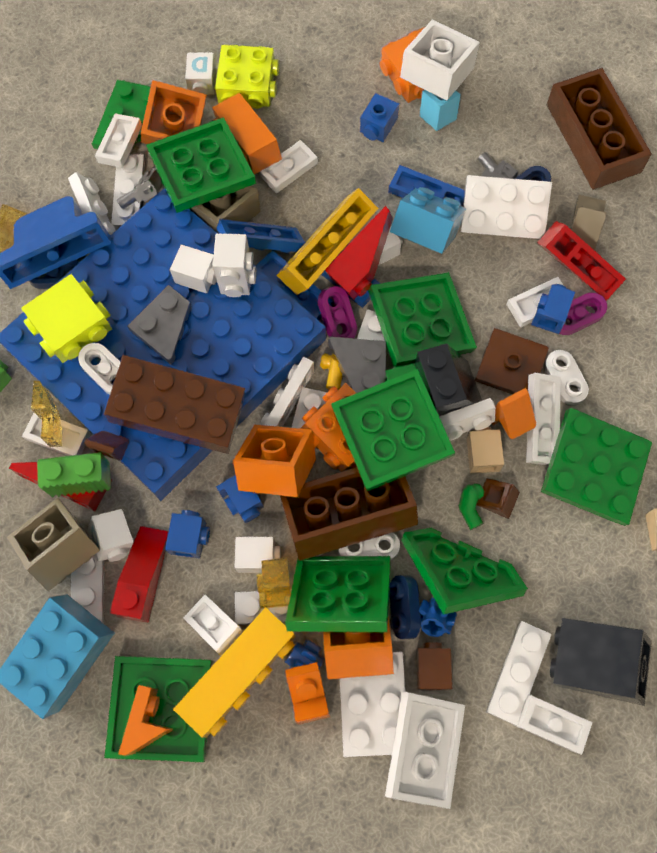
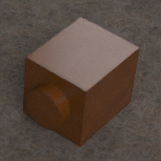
[416,642,452,690]

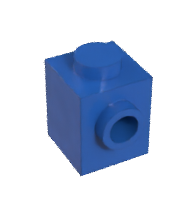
[360,93,399,142]
[165,510,210,559]

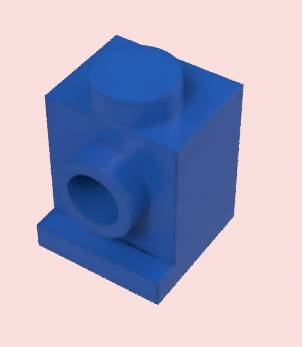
[531,284,575,334]
[216,475,263,523]

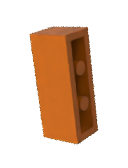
[212,93,282,175]

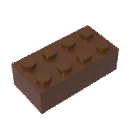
[547,68,652,190]
[104,355,245,454]
[280,467,418,561]

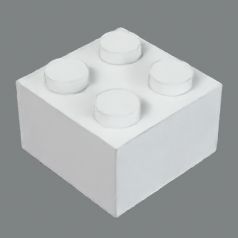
[400,20,480,100]

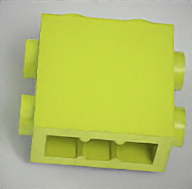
[215,45,279,109]
[21,274,112,363]

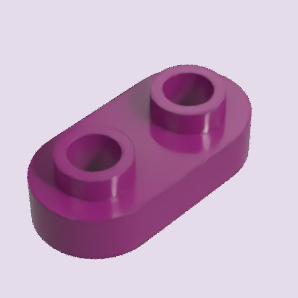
[318,286,357,339]
[559,293,607,335]

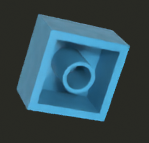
[390,187,466,254]

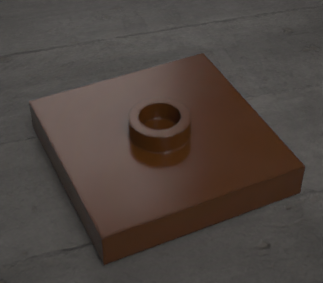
[475,328,549,395]

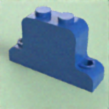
[0,196,112,289]

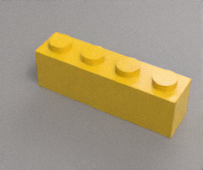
[276,188,379,295]
[173,607,296,738]

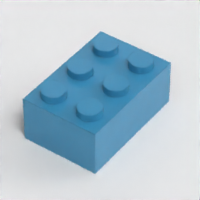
[0,595,115,719]

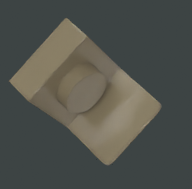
[570,195,606,250]

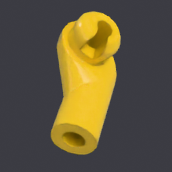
[320,353,343,390]

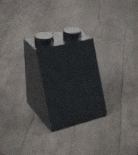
[415,344,482,416]
[550,618,652,706]

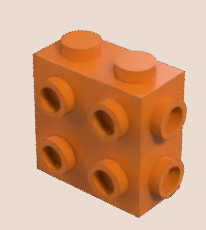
[380,26,426,103]
[300,383,357,472]

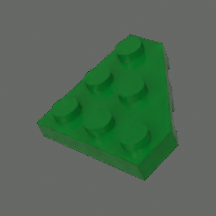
[92,79,151,149]
[401,527,528,615]

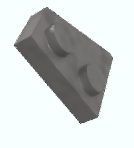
[127,285,192,365]
[328,337,386,393]

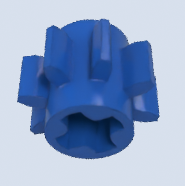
[419,598,457,637]
[284,639,324,669]

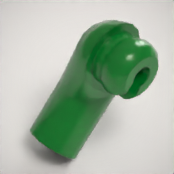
[458,483,484,530]

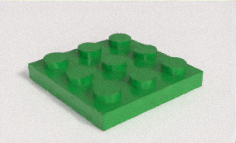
[146,117,256,213]
[368,272,477,367]
[331,369,455,491]
[541,408,652,526]
[285,556,391,632]
[104,656,213,762]

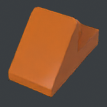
[492,388,536,439]
[285,662,330,725]
[119,685,173,756]

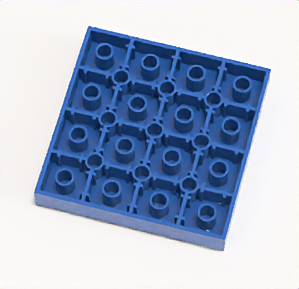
[0,188,326,501]

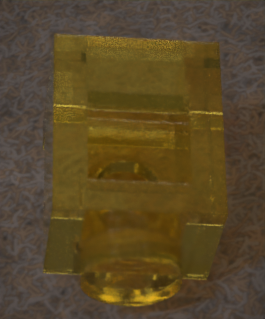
[256,558,291,609]

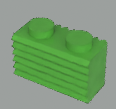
[37,452,111,498]

